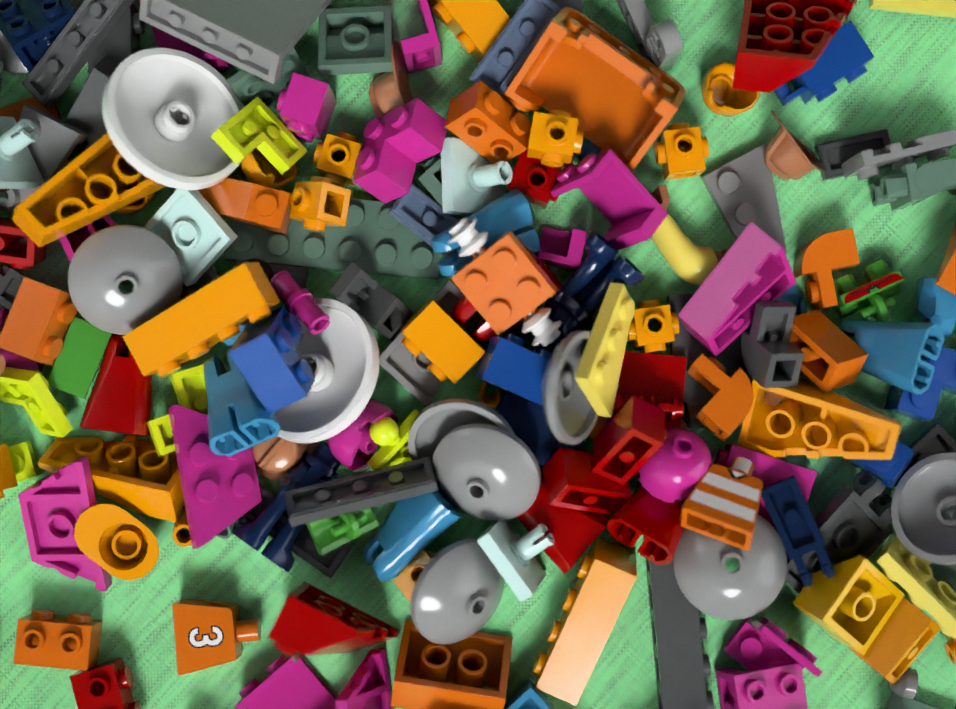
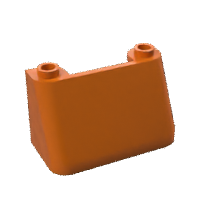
[504,7,686,172]

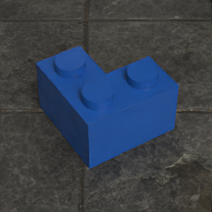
[228,305,315,414]
[884,346,956,420]

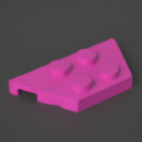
[168,405,262,549]
[18,456,112,591]
[335,648,393,709]

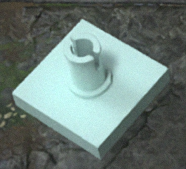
[0,116,44,189]
[441,137,513,216]
[143,189,238,286]
[477,520,555,603]

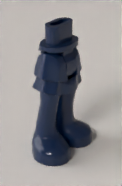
[527,230,645,352]
[232,442,341,572]

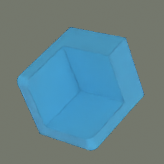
[504,679,554,709]

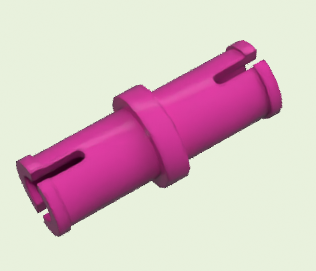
[270,270,330,334]

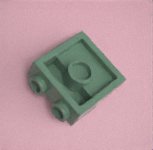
[318,5,393,76]

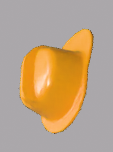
[74,503,159,581]

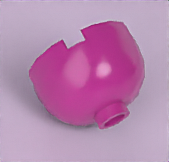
[327,398,398,473]
[638,427,712,503]

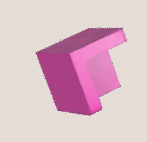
[537,227,587,271]

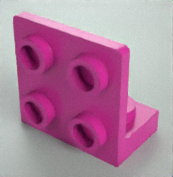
[722,615,823,677]
[715,662,808,709]

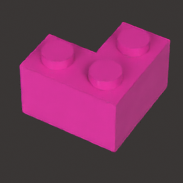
[353,98,447,204]

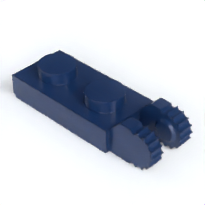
[761,475,835,588]

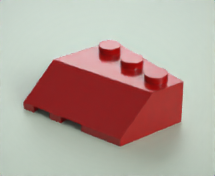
[732,0,857,93]
[268,581,401,656]

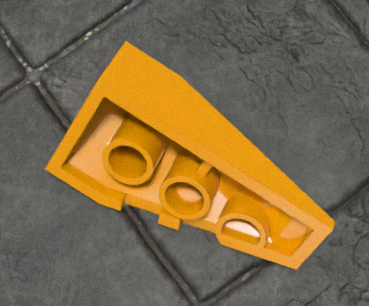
[737,377,902,460]
[37,435,185,523]

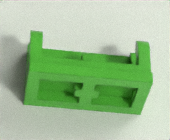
[47,316,112,399]

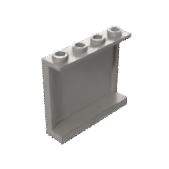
[139,0,334,84]

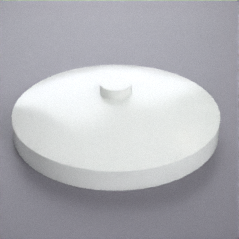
[102,48,244,190]
[274,298,380,443]

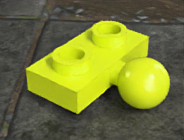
[367,409,420,470]

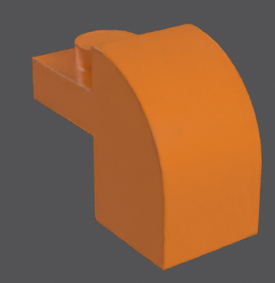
[793,228,860,310]
[687,353,753,442]

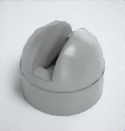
[888,668,918,699]

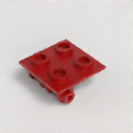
[607,351,687,428]

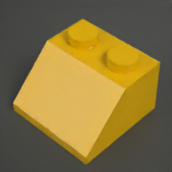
[793,555,905,655]

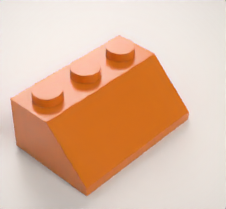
[391,620,513,709]

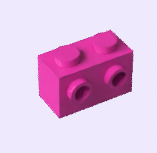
[277,72,337,143]

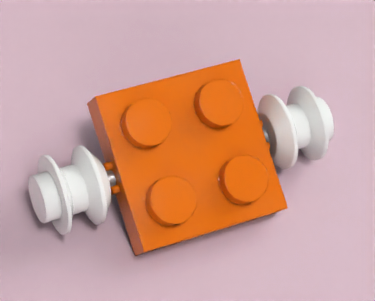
[447,217,562,347]

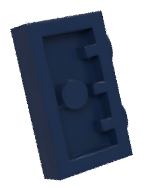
[0,0,76,73]

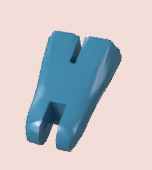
[431,189,541,277]
[839,319,944,395]
[204,348,280,456]
[362,487,463,582]

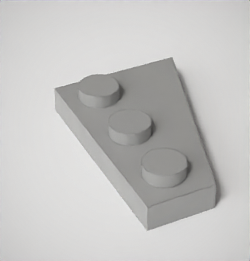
[0,105,89,217]
[841,129,956,181]
[701,143,787,254]
[379,280,470,407]

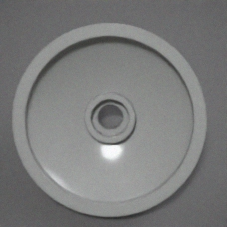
[68,225,183,335]
[541,330,598,445]
[408,399,515,488]
[432,424,541,521]
[891,452,956,565]
[673,514,787,620]
[411,539,505,644]

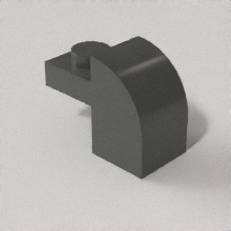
[329,262,413,341]
[741,301,804,388]

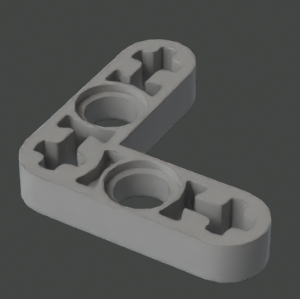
[616,0,683,72]

